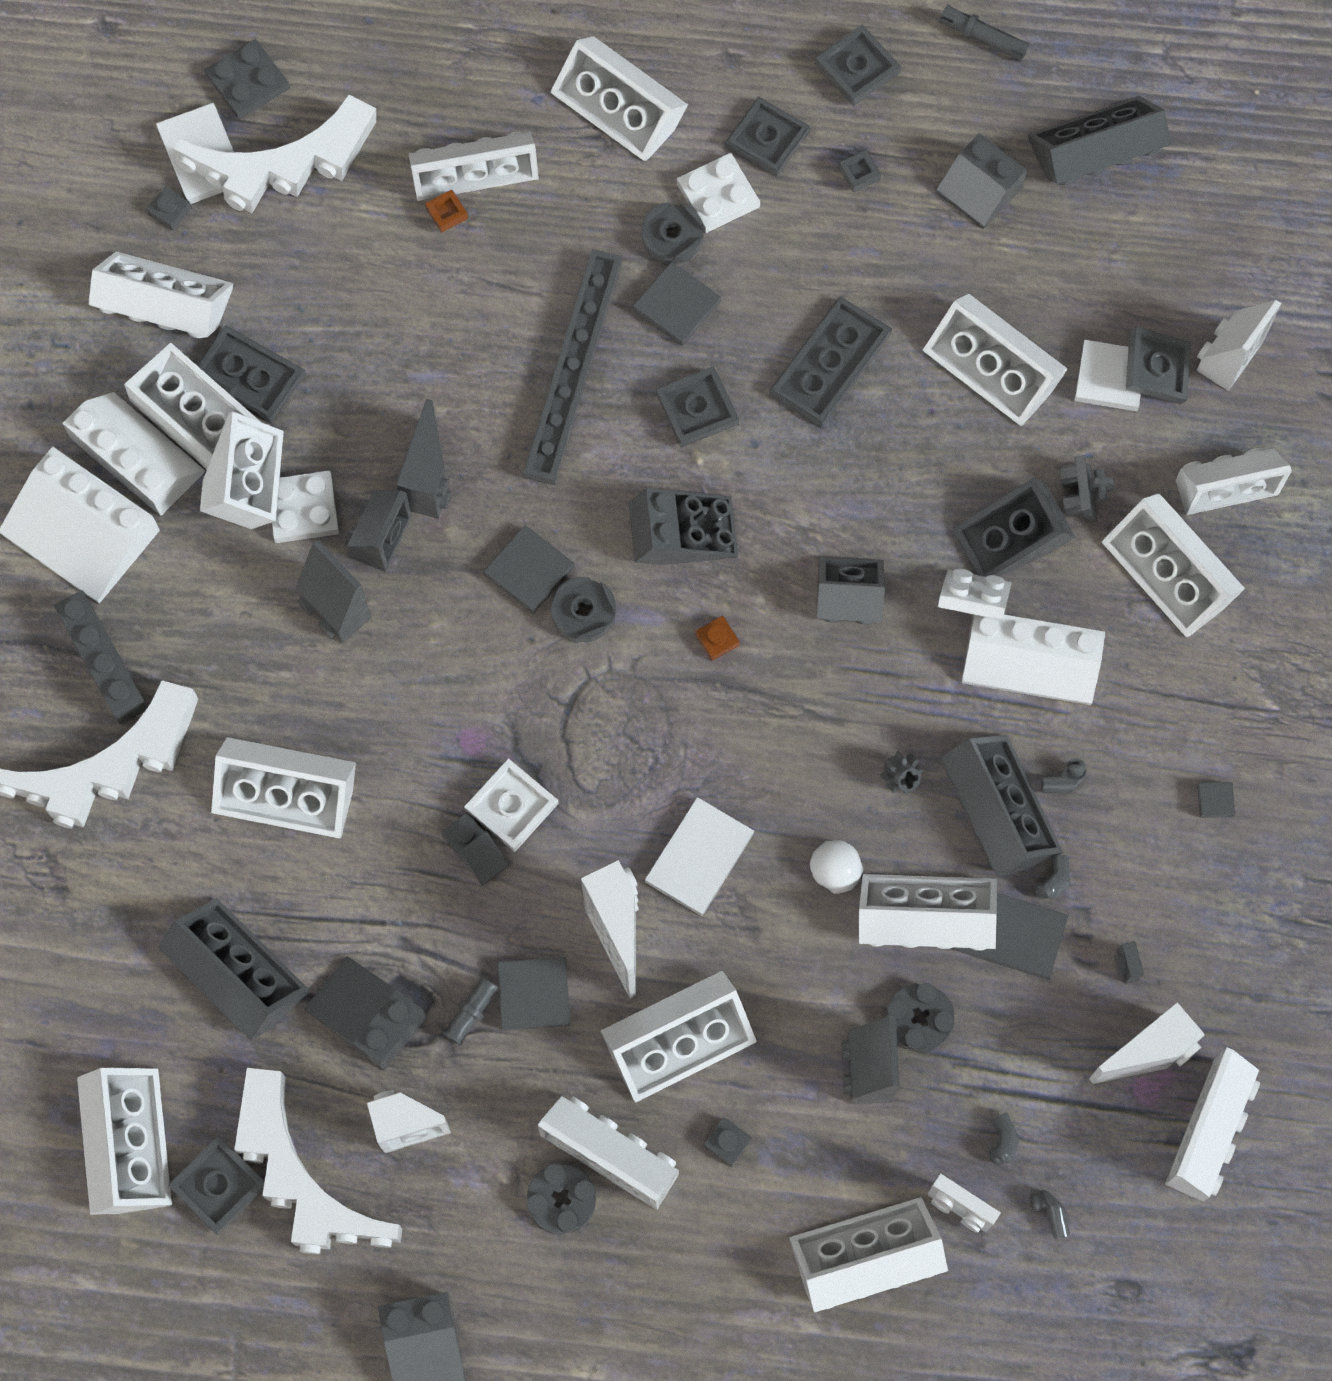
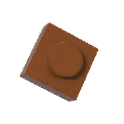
[425,189,468,233]
[695,615,740,661]

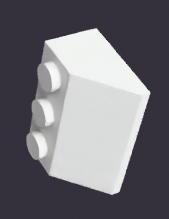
[1175,448,1292,515]

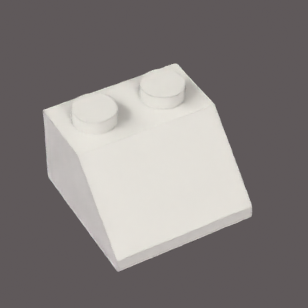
[367,1090,451,1153]

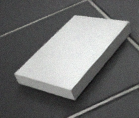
[156,103,234,204]
[645,797,754,916]

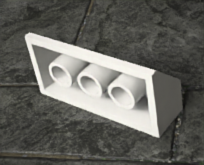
[550,36,688,161]
[408,132,539,201]
[88,251,233,338]
[922,294,1067,426]
[124,343,260,470]
[62,392,205,516]
[1102,494,1245,638]
[962,614,1105,705]
[211,737,356,838]
[859,874,997,950]
[601,971,757,1103]
[1165,1047,1260,1202]
[77,1068,172,1215]
[538,1096,679,1210]
[789,1197,948,1312]

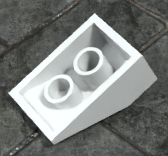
[1197,300,1282,391]
[200,411,284,529]
[1089,1003,1205,1084]

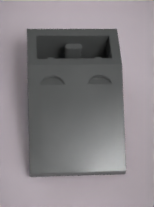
[629,488,738,565]

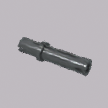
[939,4,1030,61]

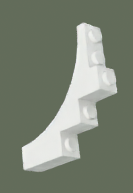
[174,95,376,213]
[0,681,198,829]
[234,1068,402,1254]

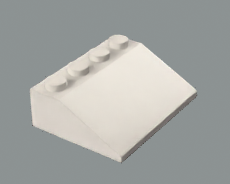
[0,447,160,604]
[581,860,639,999]

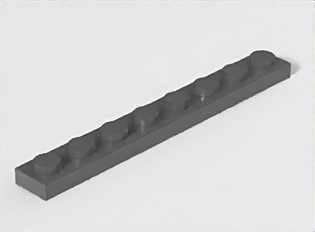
[524,249,622,485]

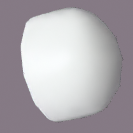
[810,840,864,894]

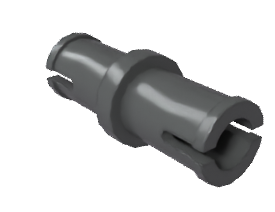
[443,977,499,1046]

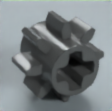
[880,751,924,794]

